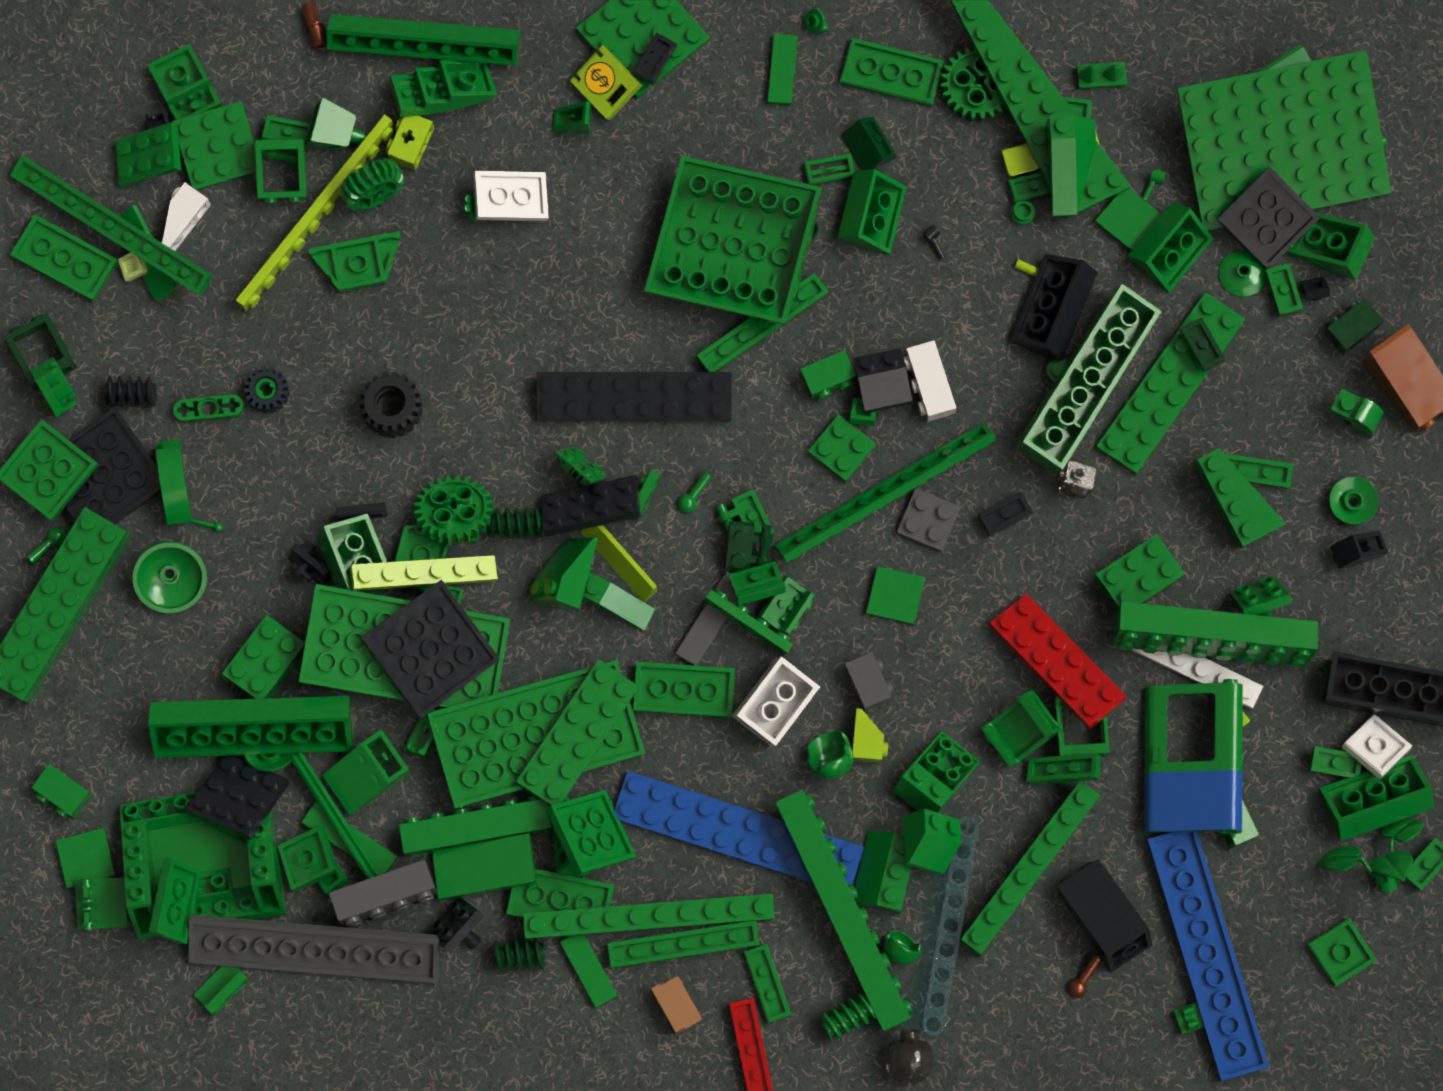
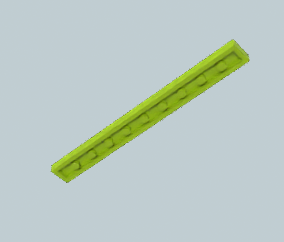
[236,114,394,312]

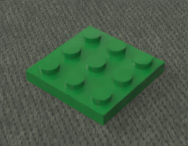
[172,101,256,190]
[0,419,99,522]
[545,790,637,877]

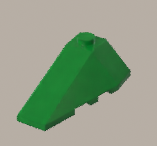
[1046,114,1096,217]

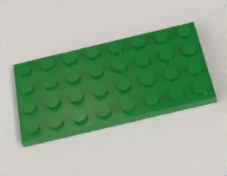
[298,584,510,708]
[427,660,646,810]

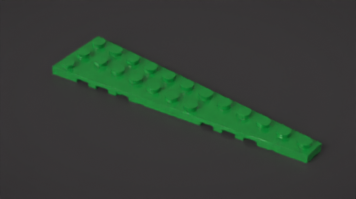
[949,0,1131,220]

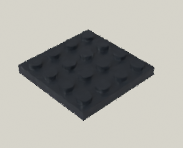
[65,407,161,524]
[361,579,500,718]

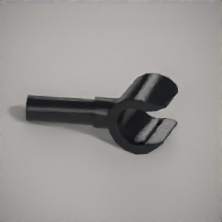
[923,225,945,259]

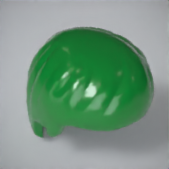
[807,731,854,780]

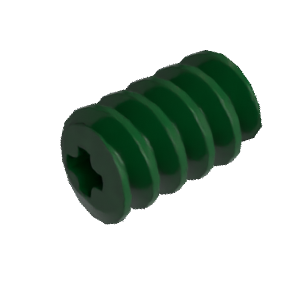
[492,507,542,539]
[493,939,545,972]

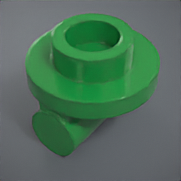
[805,8,829,34]

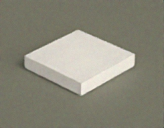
[1342,714,1412,779]

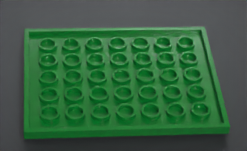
[1176,50,1391,230]

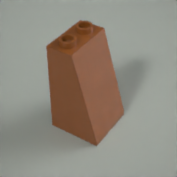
[1363,324,1443,433]

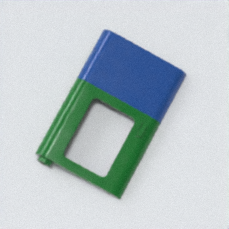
[1143,679,1243,834]

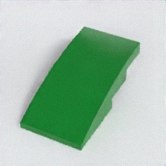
[147,44,222,120]
[389,60,497,117]

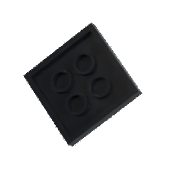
[1217,166,1320,269]
[186,755,289,840]

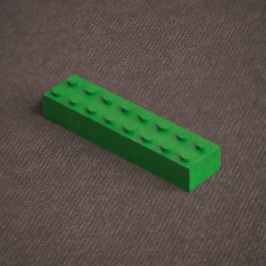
[1014,284,1161,474]
[0,507,132,704]
[1111,601,1318,668]
[148,696,354,758]

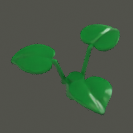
[1317,818,1424,893]

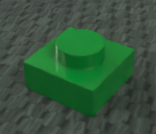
[850,398,877,426]
[318,861,349,896]

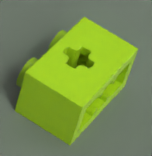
[386,116,434,171]

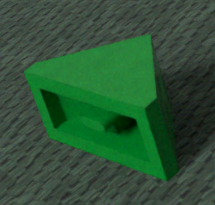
[552,101,592,135]

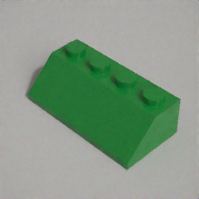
[1319,755,1434,842]

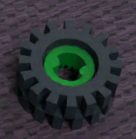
[244,367,290,414]

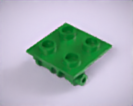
[555,447,608,486]
[75,877,127,930]

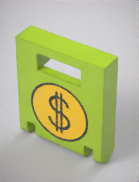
[570,45,642,120]

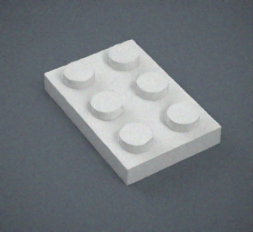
[473,171,549,221]

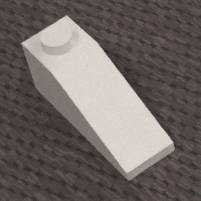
[162,183,211,251]

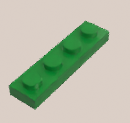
[703,590,793,656]

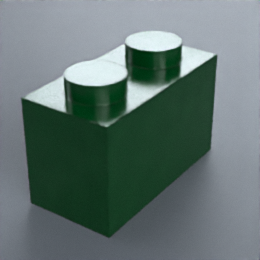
[1324,299,1384,355]

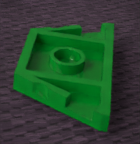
[308,231,401,293]

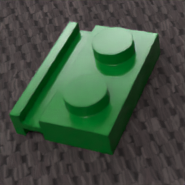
[728,561,786,605]

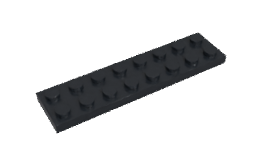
[537,371,732,421]

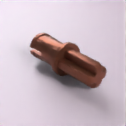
[302,2,327,50]

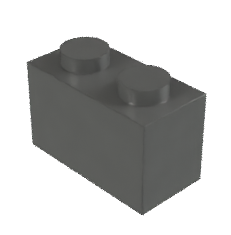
[845,652,894,712]

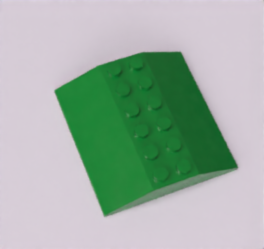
[644,156,822,325]

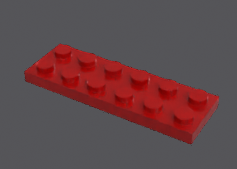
[989,593,1127,730]

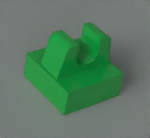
[1173,1003,1204,1035]

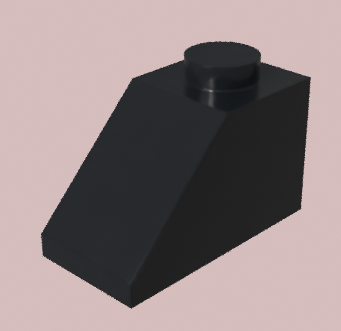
[1330,531,1389,569]

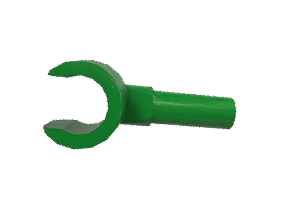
[1142,170,1165,201]

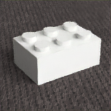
[732,656,820,746]

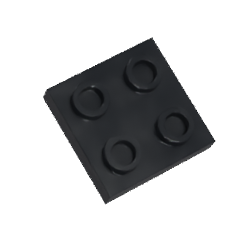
[427,897,484,954]

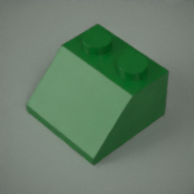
[903,808,961,875]

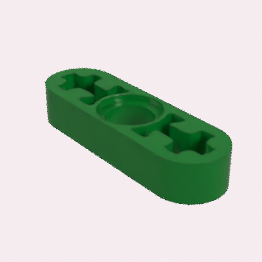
[173,395,245,423]

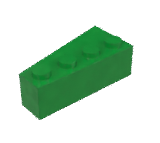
[1192,448,1286,548]

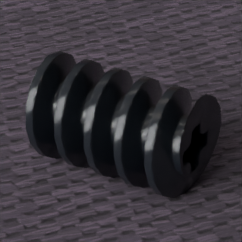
[105,375,157,407]

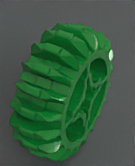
[340,158,404,212]

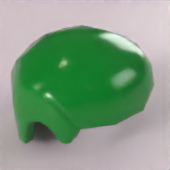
[884,930,922,965]

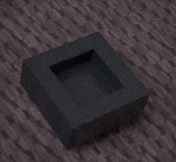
[1300,277,1330,301]

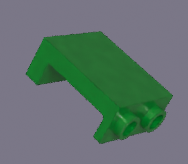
[981,690,1062,767]

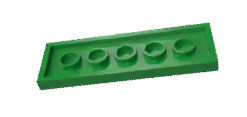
[516,659,640,806]

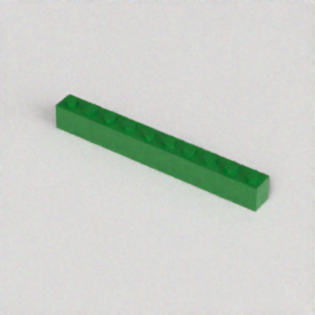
[776,790,913,1031]

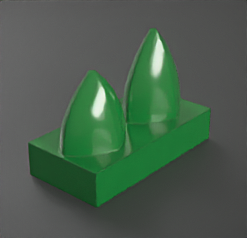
[1077,62,1127,90]

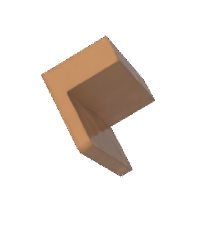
[651,977,702,1035]

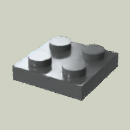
[897,489,961,553]

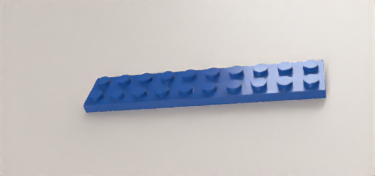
[612,771,864,885]
[1147,831,1270,1082]

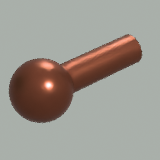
[1067,955,1102,998]

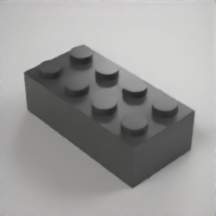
[329,859,437,928]

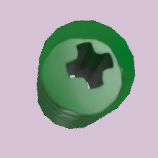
[821,993,877,1043]

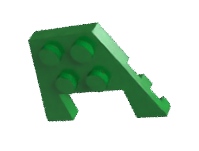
[395,525,477,605]

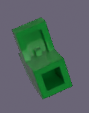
[1330,389,1384,439]

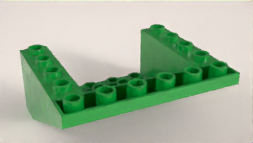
[120,792,287,940]

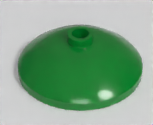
[132,541,207,613]

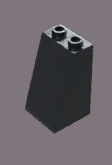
[1057,859,1152,972]

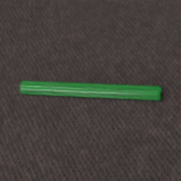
[291,752,379,879]

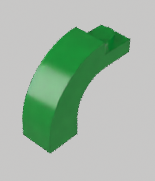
[156,439,192,525]

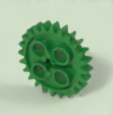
[940,47,1007,122]
[414,475,493,545]

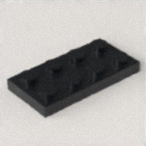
[542,475,641,537]

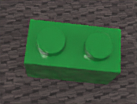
[800,350,857,401]
[31,763,93,819]

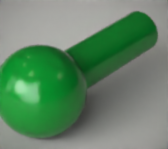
[677,472,712,513]
[26,528,66,565]

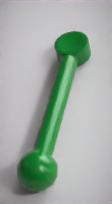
[190,518,223,532]

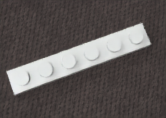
[1131,649,1263,709]

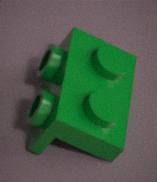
[758,576,815,634]

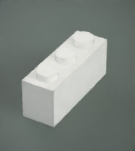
[903,340,956,422]

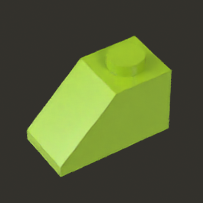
[853,708,888,763]

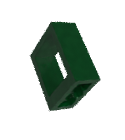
[4,313,77,391]

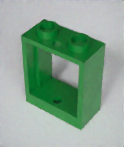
[255,138,307,203]
[1054,697,1110,757]

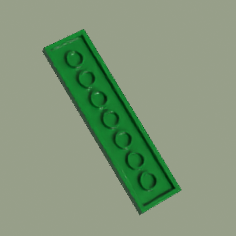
[1096,292,1245,475]

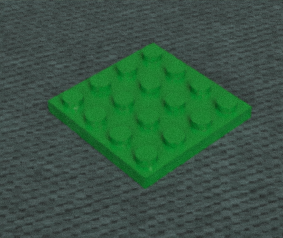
[576,0,710,99]

